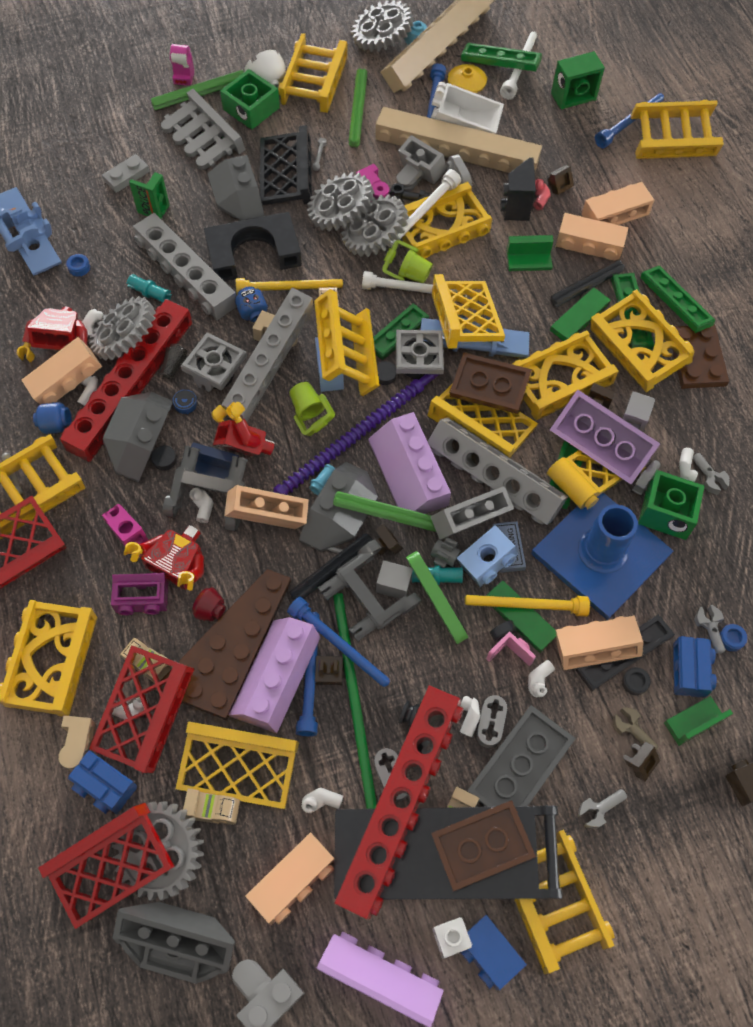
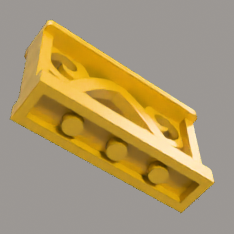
[402,182,492,258]
[591,289,694,392]
[512,331,619,421]
[0,600,97,717]

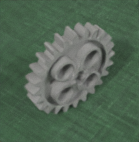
[351,0,414,52]
[307,172,375,231]
[341,194,409,257]
[89,296,156,361]
[112,801,204,900]

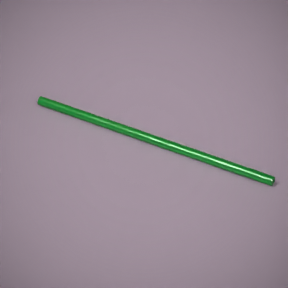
[333,593,377,809]

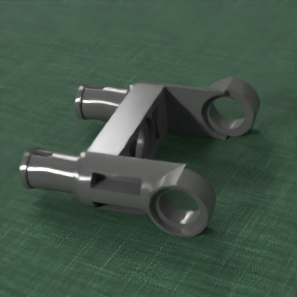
[162,446,248,532]
[318,540,422,642]

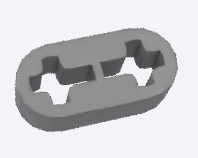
[477,695,507,748]
[374,748,408,802]

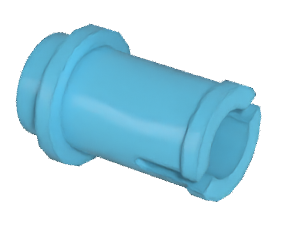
[309,464,335,495]

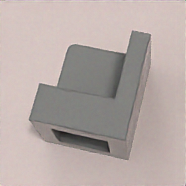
[622,391,655,432]
[376,560,413,599]

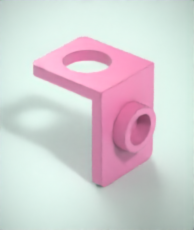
[486,632,536,666]

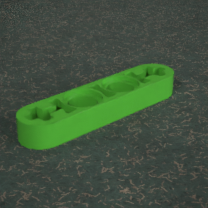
[406,551,468,644]

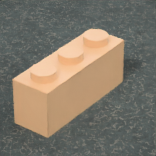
[582,182,654,225]
[556,213,628,261]
[22,337,102,404]
[224,485,309,529]
[556,616,643,670]
[245,832,335,925]

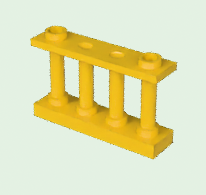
[278,33,347,113]
[631,100,724,159]
[314,289,380,396]
[0,434,85,539]
[514,830,615,974]

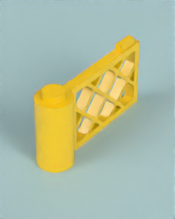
[547,450,646,509]

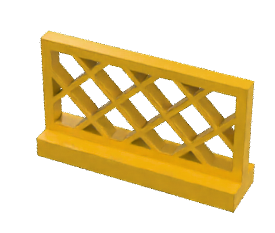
[431,274,505,348]
[427,383,538,458]
[175,721,299,809]

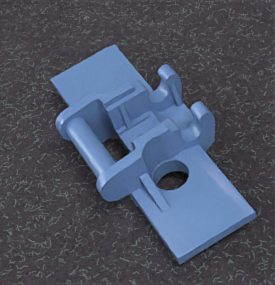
[0,187,62,276]
[421,309,529,358]

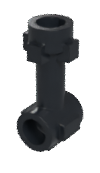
[389,183,430,202]

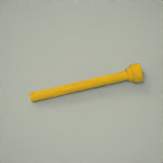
[236,278,343,295]
[464,595,590,617]

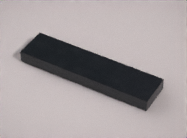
[576,614,675,692]

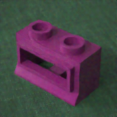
[111,573,169,616]

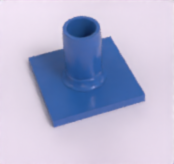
[531,493,673,620]

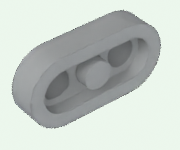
[446,154,472,187]

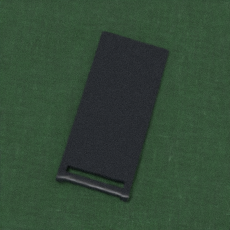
[334,805,564,900]

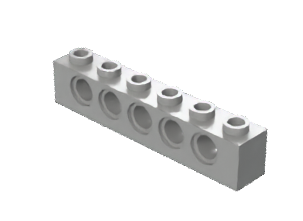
[133,213,237,320]
[222,288,314,422]
[428,418,568,525]

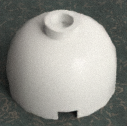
[244,50,286,88]

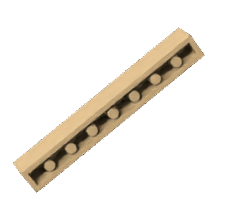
[380,0,494,93]
[376,107,542,173]

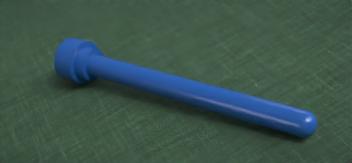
[427,64,447,118]
[594,93,664,148]
[287,597,390,687]
[296,612,320,737]

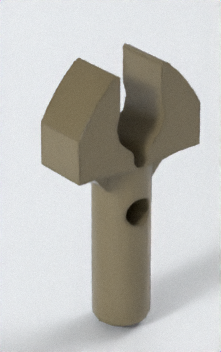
[613,707,658,750]

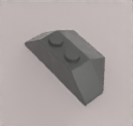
[207,155,265,221]
[102,392,173,483]
[299,462,378,552]
[112,902,235,984]

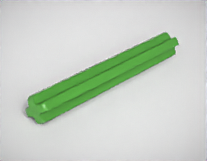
[349,68,367,148]
[151,70,244,110]
[333,491,436,532]

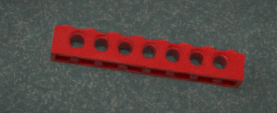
[60,299,192,462]
[334,685,464,920]

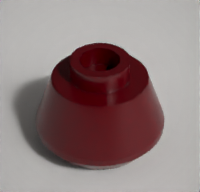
[192,587,226,621]

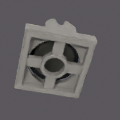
[396,330,444,380]
[181,333,247,392]

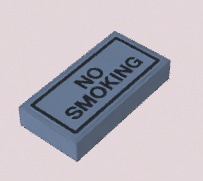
[492,521,526,573]

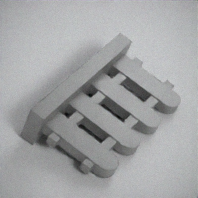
[161,89,245,170]

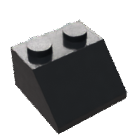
[500,158,536,221]

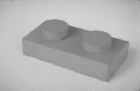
[102,154,150,193]

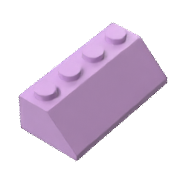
[550,389,661,484]
[368,412,451,514]
[229,617,321,734]
[317,932,444,1027]

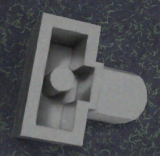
[396,135,447,192]
[232,959,305,1027]

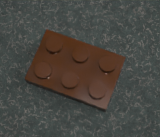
[672,324,729,389]
[449,353,532,414]
[431,800,536,891]

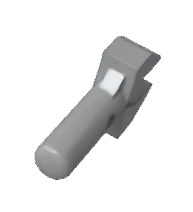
[693,453,729,495]
[632,460,661,495]
[694,605,725,654]
[578,789,627,829]

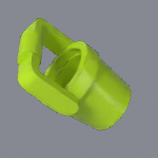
[382,240,433,283]
[289,382,335,436]

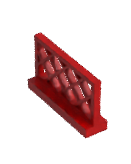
[0,495,67,589]
[89,645,194,773]
[38,803,175,929]

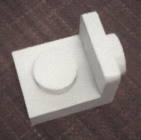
[432,917,472,959]

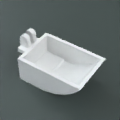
[431,82,504,134]

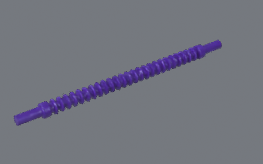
[273,374,440,495]

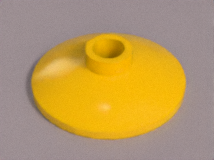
[448,64,487,93]

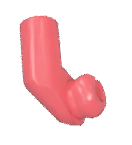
[533,179,551,210]

